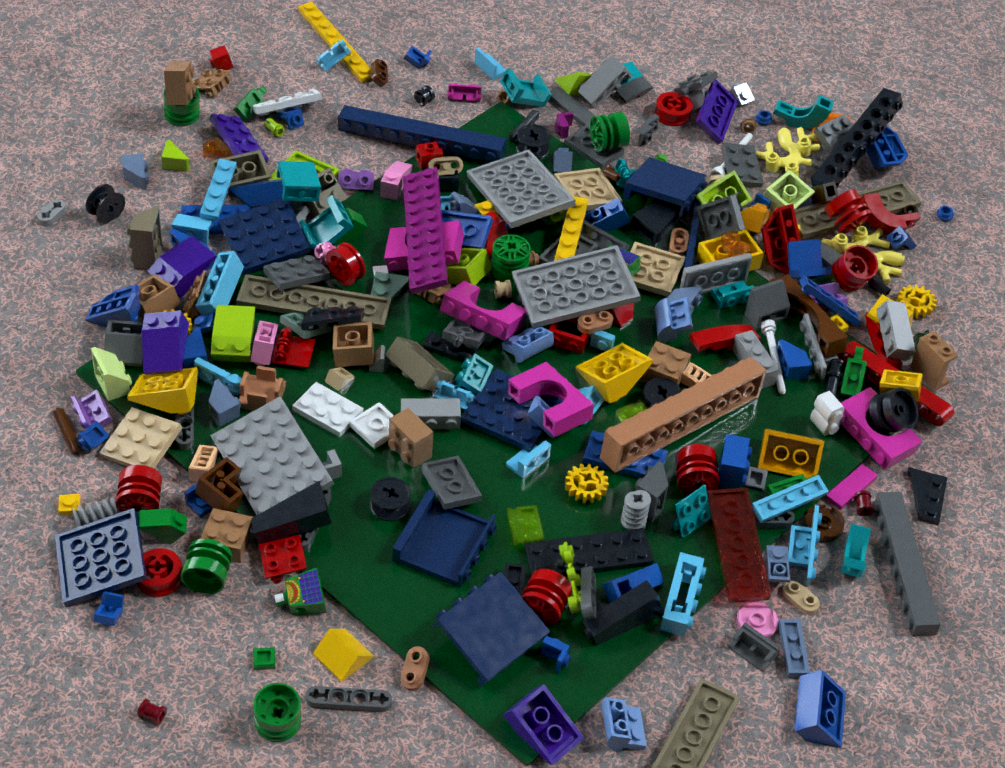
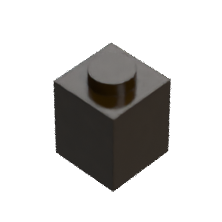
[810,181,838,204]

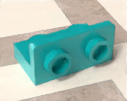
[711,281,754,309]
[455,354,493,395]

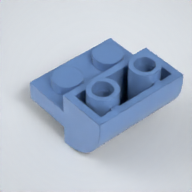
[654,297,693,343]
[502,327,554,363]
[601,697,647,752]

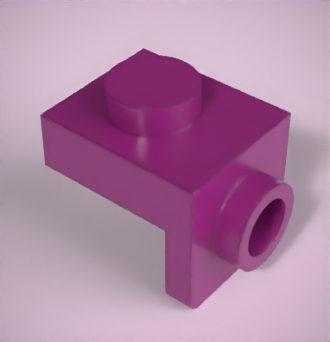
[555,112,573,139]

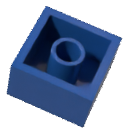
[717,434,752,493]

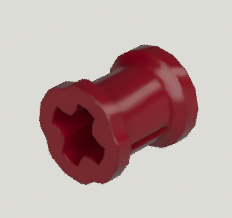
[853,490,875,516]
[137,698,167,726]

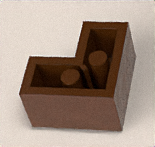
[195,457,244,512]

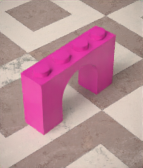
[384,221,464,272]
[440,281,527,341]
[508,362,594,437]
[840,387,923,470]

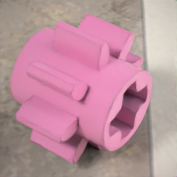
[314,241,336,265]

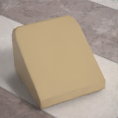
[325,367,355,391]

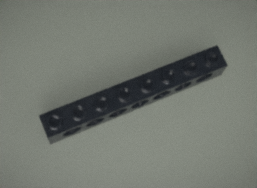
[811,88,903,189]

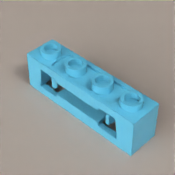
[660,552,706,637]

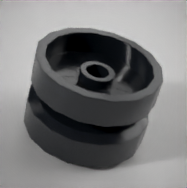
[869,387,919,435]

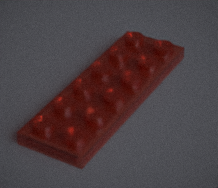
[707,487,771,603]

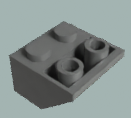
[745,279,790,329]
[104,319,143,367]
[634,461,668,522]

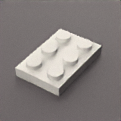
[292,382,363,437]

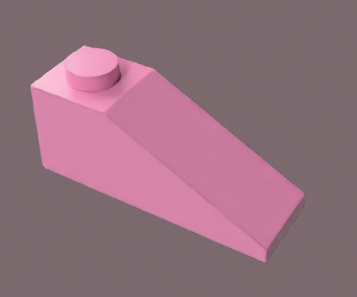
[380,161,413,201]
[250,321,278,366]

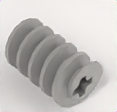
[621,490,651,530]
[72,497,118,527]

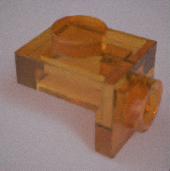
[203,137,230,158]
[721,229,750,257]

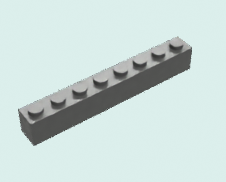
[872,492,941,636]

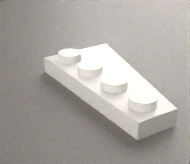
[252,88,322,116]

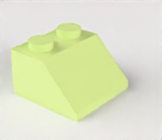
[764,170,815,210]
[91,347,132,401]

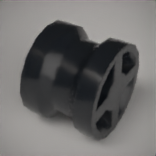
[414,85,435,106]

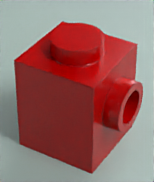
[209,45,234,70]
[416,142,443,169]

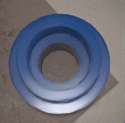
[756,110,772,125]
[936,205,954,221]

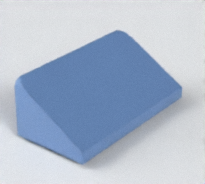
[528,396,554,438]

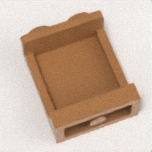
[910,331,958,391]

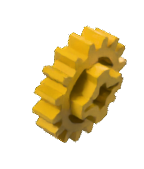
[896,284,937,318]
[565,464,609,503]

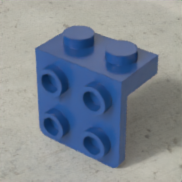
[787,239,832,281]

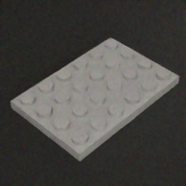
[467,150,576,228]
[512,245,641,328]
[210,396,334,515]

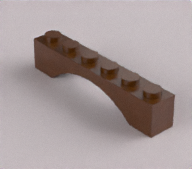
[770,274,848,357]

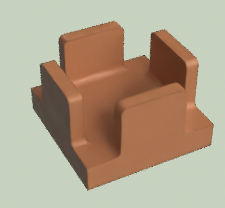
[239,366,286,411]

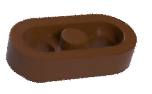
[371,59,388,87]

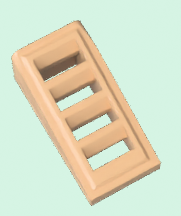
[681,362,711,387]
[188,445,219,482]

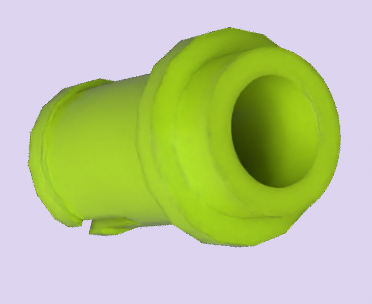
[264,118,285,137]

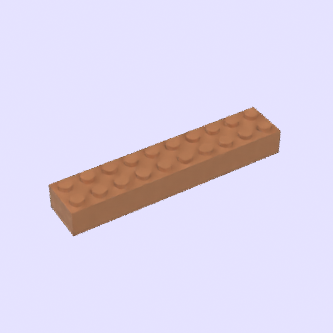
[600,357,767,473]

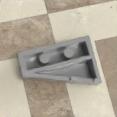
[578,55,633,108]

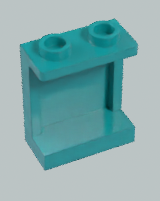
[500,68,551,107]
[276,161,321,202]
[299,195,354,250]

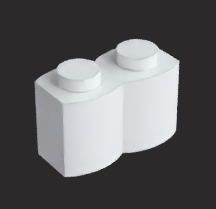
[810,391,844,436]

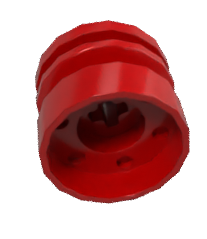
[824,189,872,234]
[831,245,878,292]
[675,444,720,495]
[116,465,162,516]
[522,569,573,626]

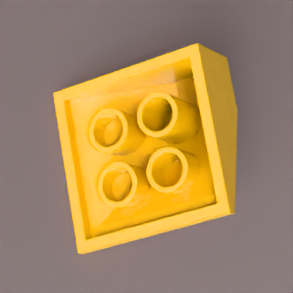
[576,343,653,403]
[127,367,198,414]

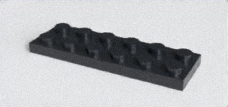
[524,528,654,577]

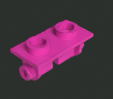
[448,83,482,102]

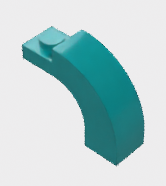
[773,95,834,129]
[841,523,871,578]

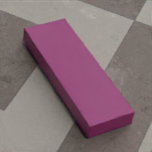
[825,464,878,510]

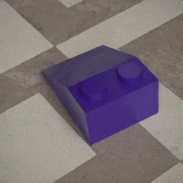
[148,236,217,298]
[142,310,189,375]
[503,684,584,766]

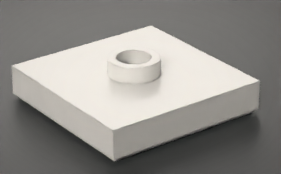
[349,403,394,449]

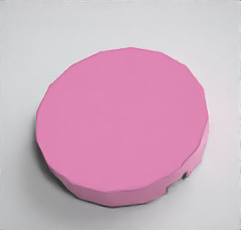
[736,602,779,638]

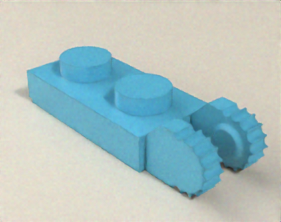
[194,357,242,396]

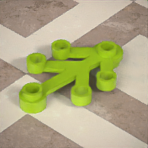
[559,542,581,614]

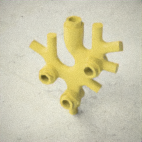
[756,127,820,177]
[822,226,905,284]

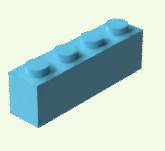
[196,251,244,315]

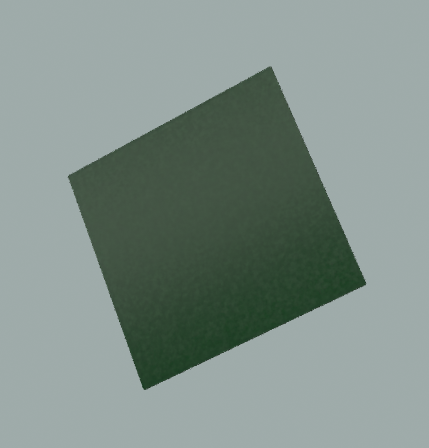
[76,102,935,766]

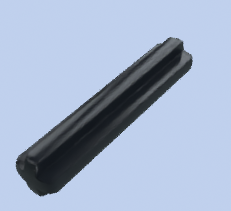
[508,109,540,143]

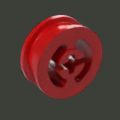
[654,92,693,127]
[326,242,366,286]
[137,548,182,597]

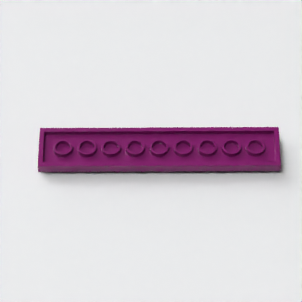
[403,167,448,294]

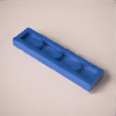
[799,275,862,327]

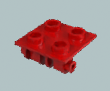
[270,328,315,368]
[259,534,307,584]

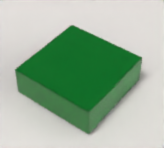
[253,647,276,670]

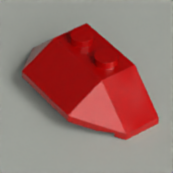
[761,204,801,275]

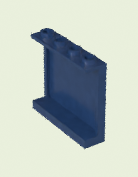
[623,157,708,217]
[392,489,497,588]
[433,572,550,687]

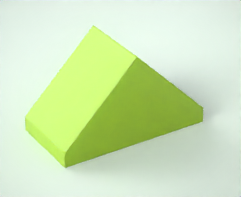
[556,72,591,95]
[161,140,190,172]

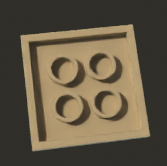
[554,168,623,211]
[630,242,686,297]
[99,407,182,469]

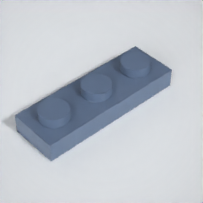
[778,619,810,678]

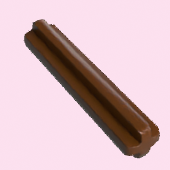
[52,407,82,455]

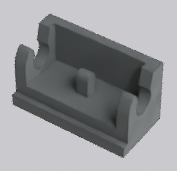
[728,623,780,672]

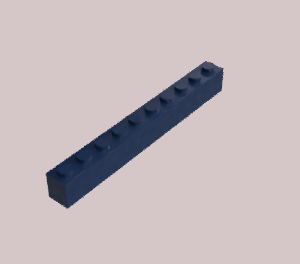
[337,105,506,162]

